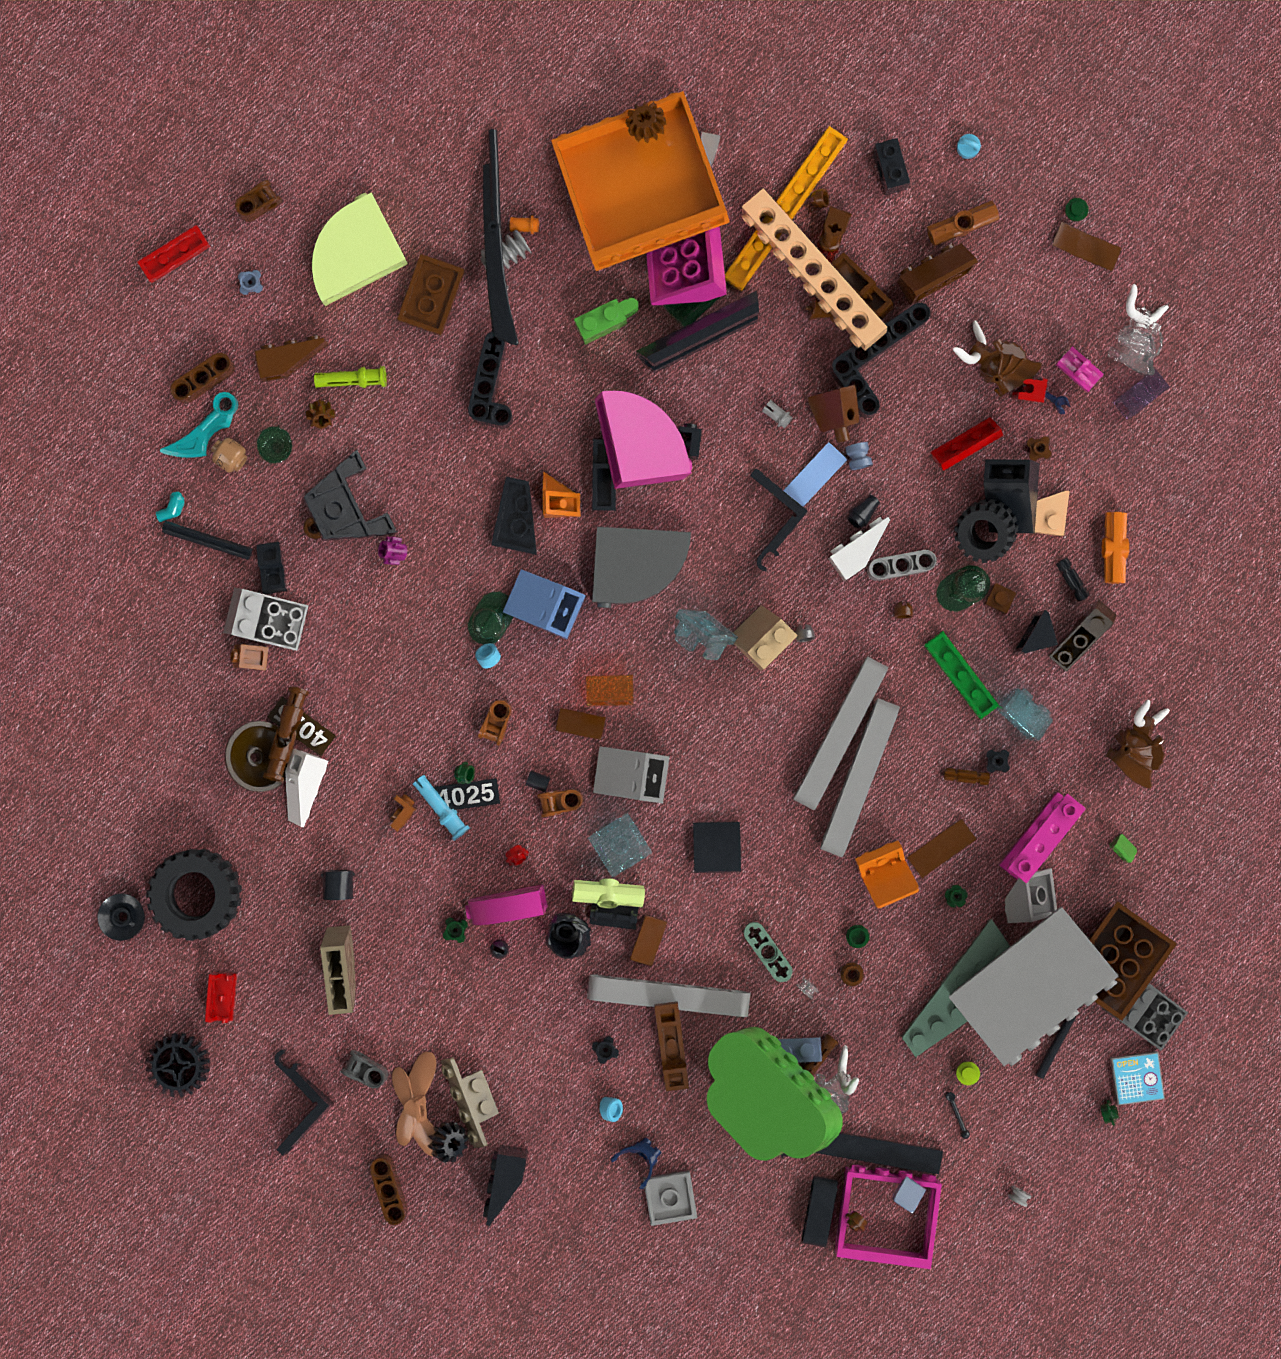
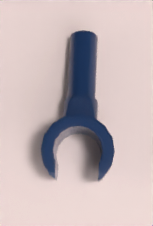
[1045,391,1070,414]

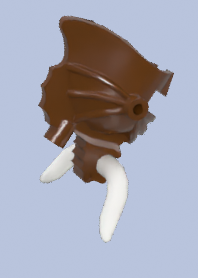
[953,320,1043,397]
[1106,700,1170,789]

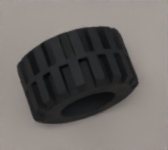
[954,499,1018,563]

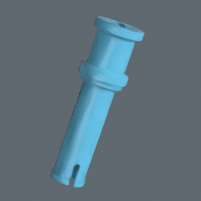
[413,775,470,841]

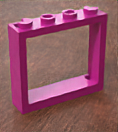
[835,1164,942,1269]

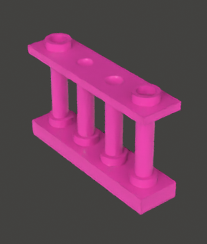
[999,792,1086,884]

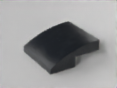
[693,822,741,873]

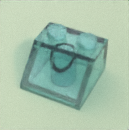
[996,688,1053,741]

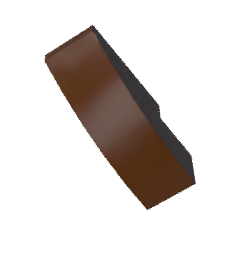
[831,252,893,320]

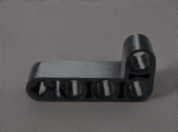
[468,332,513,429]

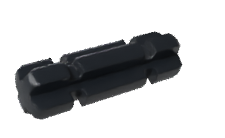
[1056,558,1089,601]

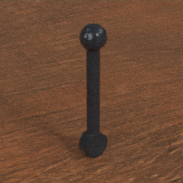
[946,1092,970,1139]

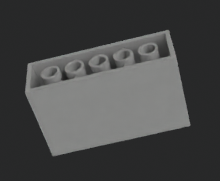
[949,906,1118,1066]

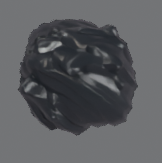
[545,913,591,959]

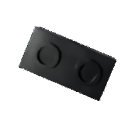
[872,138,910,196]

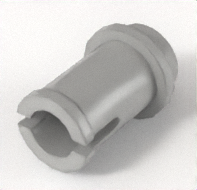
[762,400,793,428]

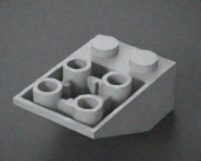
[223,587,308,651]
[593,746,670,803]

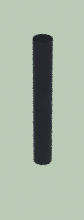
[1035,1016,1076,1079]

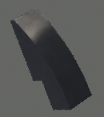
[592,438,616,511]

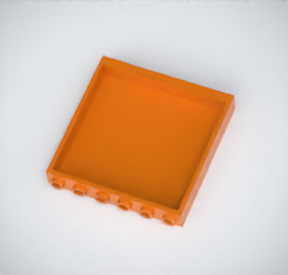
[551,91,730,271]

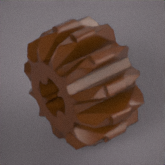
[626,100,666,143]

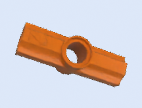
[1101,512,1129,584]

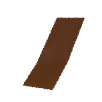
[1052,222,1122,272]
[907,819,977,878]

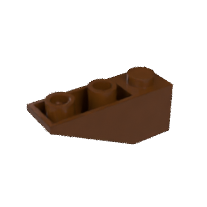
[255,335,328,382]

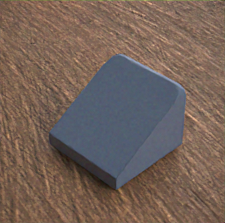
[893,1176,926,1213]

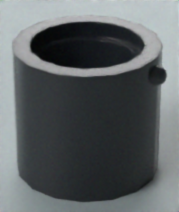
[320,870,355,900]

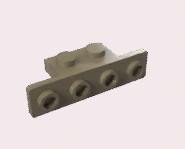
[441,1057,499,1148]

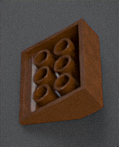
[1089,901,1177,1021]

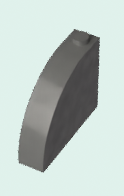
[592,527,691,608]

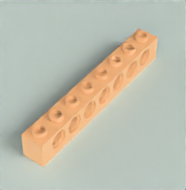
[742,188,887,351]

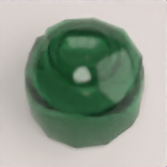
[257,426,293,464]

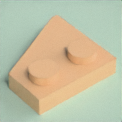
[1035,491,1069,536]

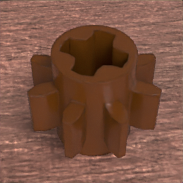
[305,399,336,429]

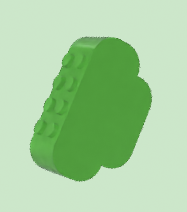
[707,1027,843,1161]

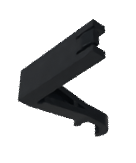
[750,469,808,572]
[274,1049,334,1156]

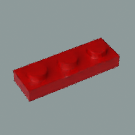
[138,225,211,283]
[930,417,1004,471]

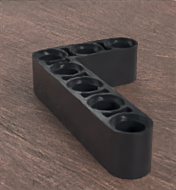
[830,303,930,418]

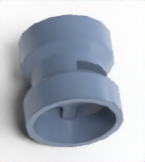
[845,442,873,471]

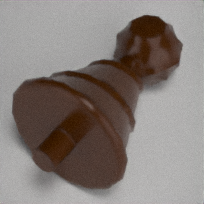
[805,298,835,323]

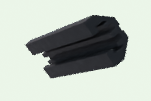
[636,290,759,374]

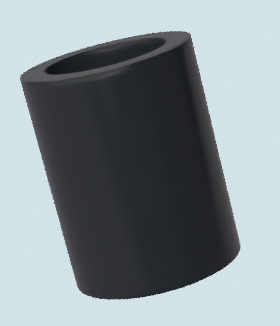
[525,770,551,792]

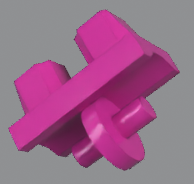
[1056,346,1104,392]

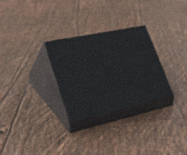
[1013,610,1058,655]

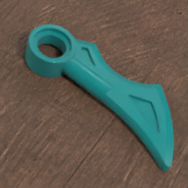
[160,392,238,458]

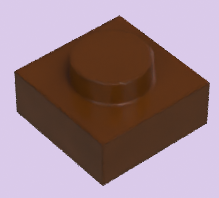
[985,583,1017,614]

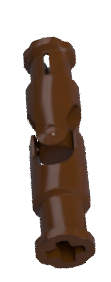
[263,686,309,782]

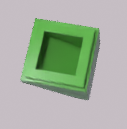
[1109,834,1137,863]

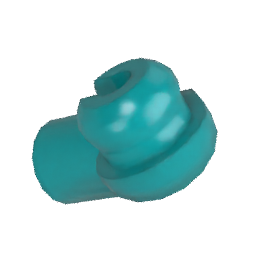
[156,491,185,522]

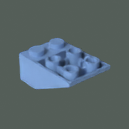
[503,569,586,639]

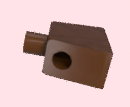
[807,385,859,443]

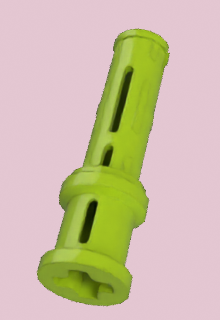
[314,366,387,388]

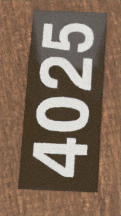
[267,697,336,756]

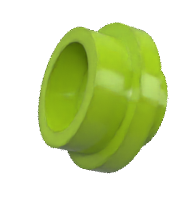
[956,1061,980,1085]

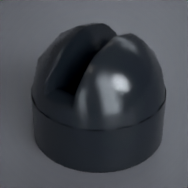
[490,939,509,959]

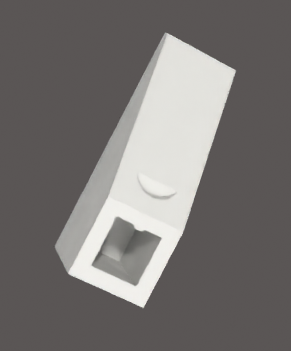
[828,517,890,581]
[285,749,328,827]

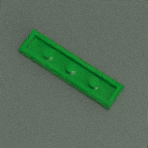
[923,631,999,720]

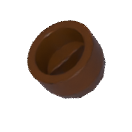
[810,188,829,208]
[894,601,913,619]

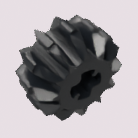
[428,1122,469,1163]

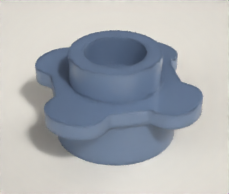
[238,270,263,295]

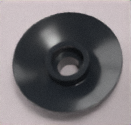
[97,893,145,941]

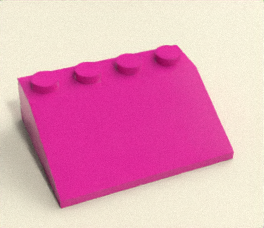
[646,226,727,305]

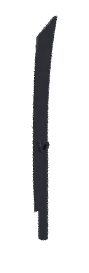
[483,129,519,345]

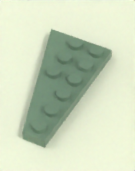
[901,918,1010,1057]

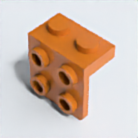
[855,840,919,908]

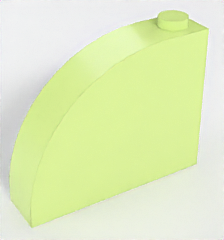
[312,193,408,306]

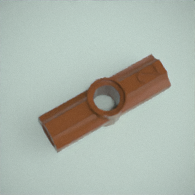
[926,201,1000,247]

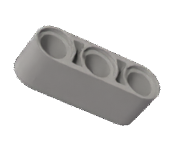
[867,550,936,581]

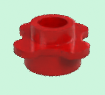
[505,845,529,866]

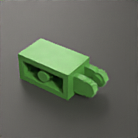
[574,297,639,345]

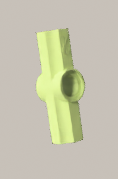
[572,879,645,909]

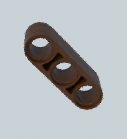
[170,353,235,404]
[370,1154,407,1225]

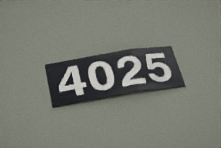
[434,778,500,813]

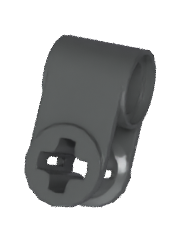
[340,1050,388,1088]

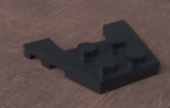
[302,450,397,541]

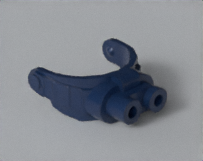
[611,1137,662,1189]

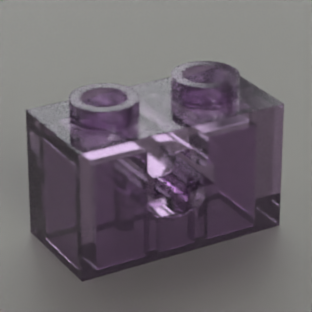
[1113,369,1170,420]

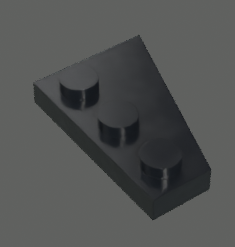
[491,476,537,555]

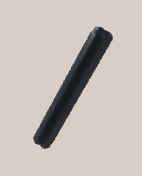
[162,521,253,560]

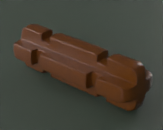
[943,768,990,785]

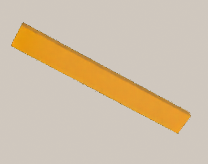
[725,126,848,292]

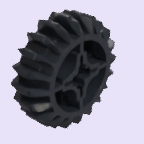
[146,1033,211,1097]

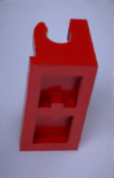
[1011,378,1048,403]
[205,972,237,1023]

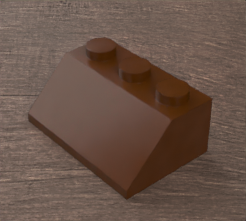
[897,243,978,306]

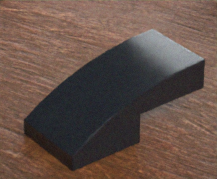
[256,541,287,594]

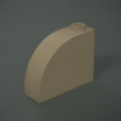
[320,925,356,1015]

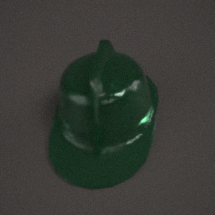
[937,565,990,612]
[468,592,513,645]

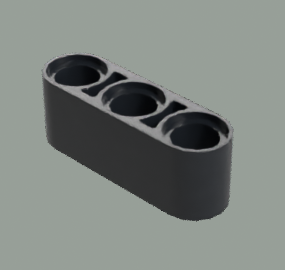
[802,1175,838,1247]

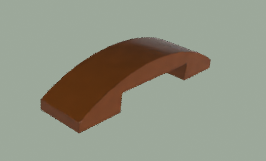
[654,1001,689,1092]

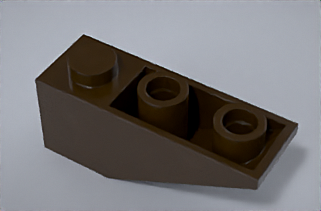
[1049,600,1117,672]

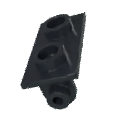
[589,903,639,930]

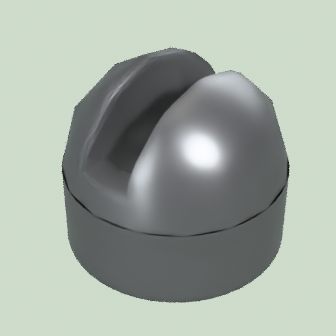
[795,624,815,642]

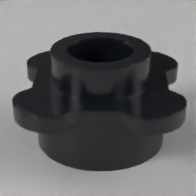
[986,749,1010,773]
[592,1036,619,1064]

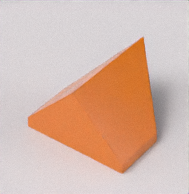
[542,471,581,518]

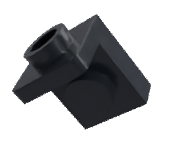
[678,423,702,460]

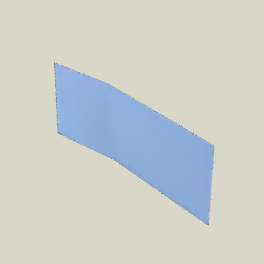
[783,442,847,506]

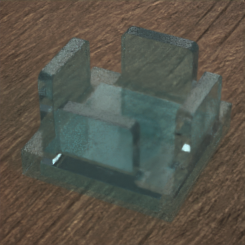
[674,609,738,660]
[588,813,653,878]

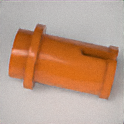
[510,215,539,235]

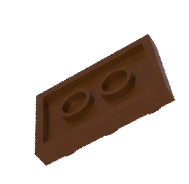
[397,254,465,337]

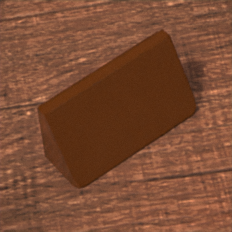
[555,708,606,740]
[630,914,668,966]

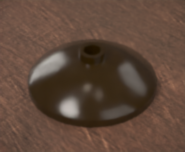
[224,721,293,792]

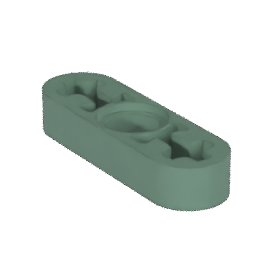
[743,922,792,982]

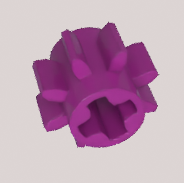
[378,536,407,565]

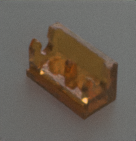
[586,675,634,706]

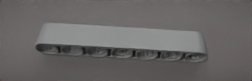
[793,656,888,810]
[820,698,900,857]
[587,975,751,1017]

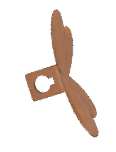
[392,1052,437,1156]

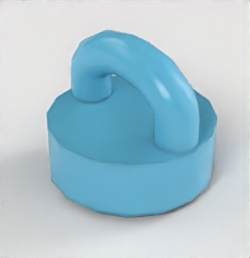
[956,134,981,159]
[475,643,501,669]
[599,1097,623,1122]

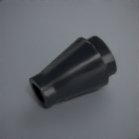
[847,494,880,529]

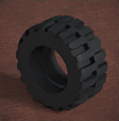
[146,849,242,941]

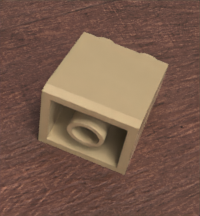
[728,605,798,671]

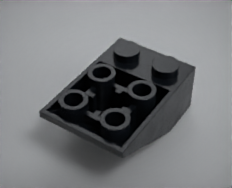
[984,459,1040,534]
[483,1145,528,1226]

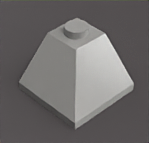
[1005,868,1057,923]

